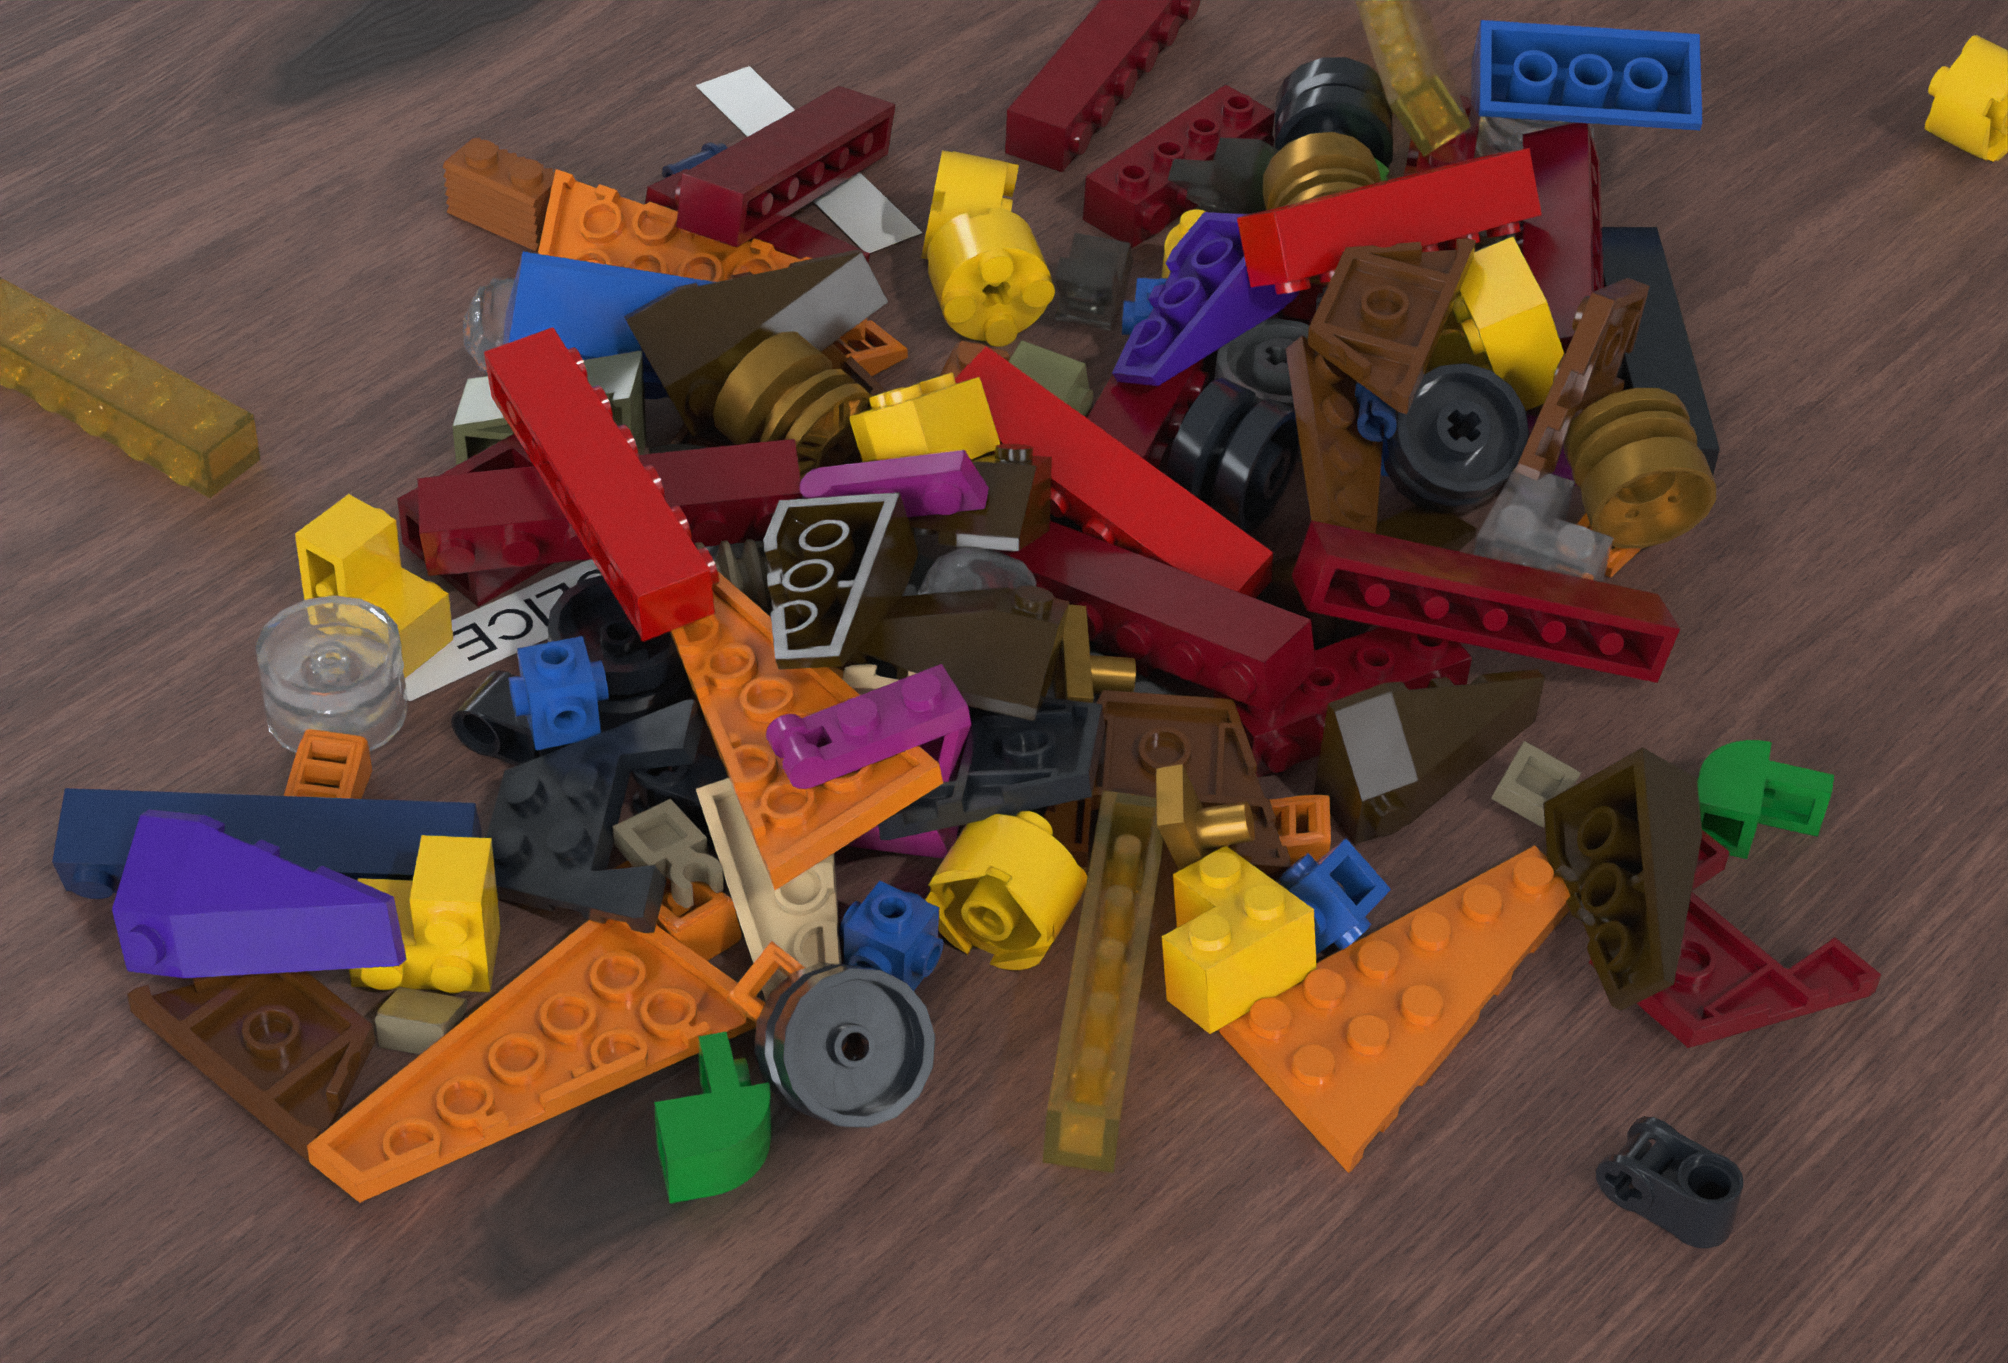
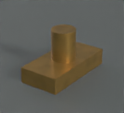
[1053,605,1136,703]
[1156,764,1255,870]

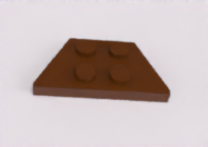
[1307,238,1476,414]
[127,971,375,1163]

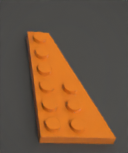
[538,169,867,340]
[670,572,943,890]
[1219,845,1571,1173]
[307,919,765,1203]

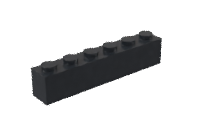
[1602,227,1720,476]

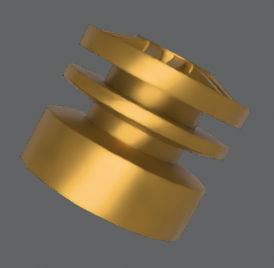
[1263,132,1382,285]
[713,331,872,480]
[1564,388,1716,548]

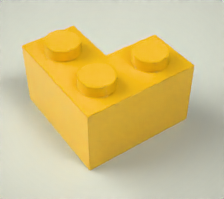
[1452,237,1564,411]
[849,372,1000,462]
[295,494,453,681]
[349,835,501,993]
[1161,846,1317,1034]

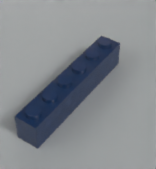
[52,788,482,899]

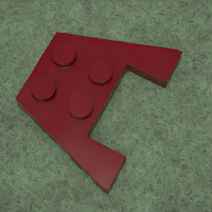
[1589,830,1882,1048]

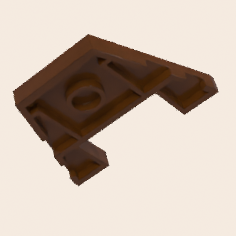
[1515,278,1650,481]
[1043,690,1290,881]

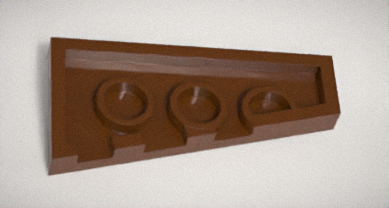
[1285,336,1384,534]

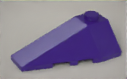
[1112,212,1300,386]
[112,809,407,978]

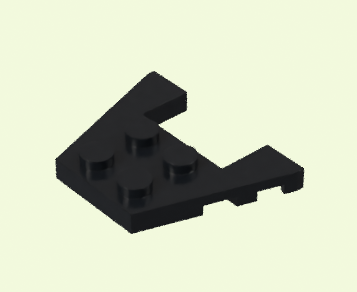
[878,697,1105,840]
[486,699,704,933]

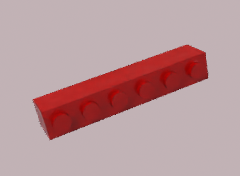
[1237,148,1542,295]
[484,327,719,642]
[954,346,1273,599]

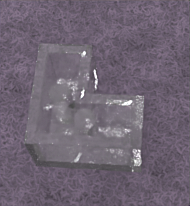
[1473,466,1614,582]

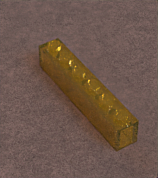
[1355,0,1471,156]
[0,277,261,498]
[1042,790,1165,1173]

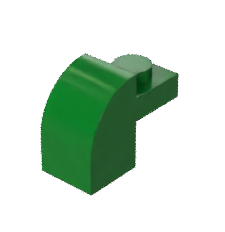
[1697,740,1834,859]
[654,1031,771,1204]

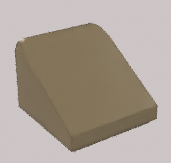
[375,987,467,1054]

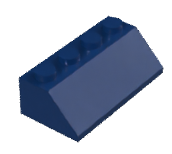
[1471,20,1702,131]
[503,251,715,399]

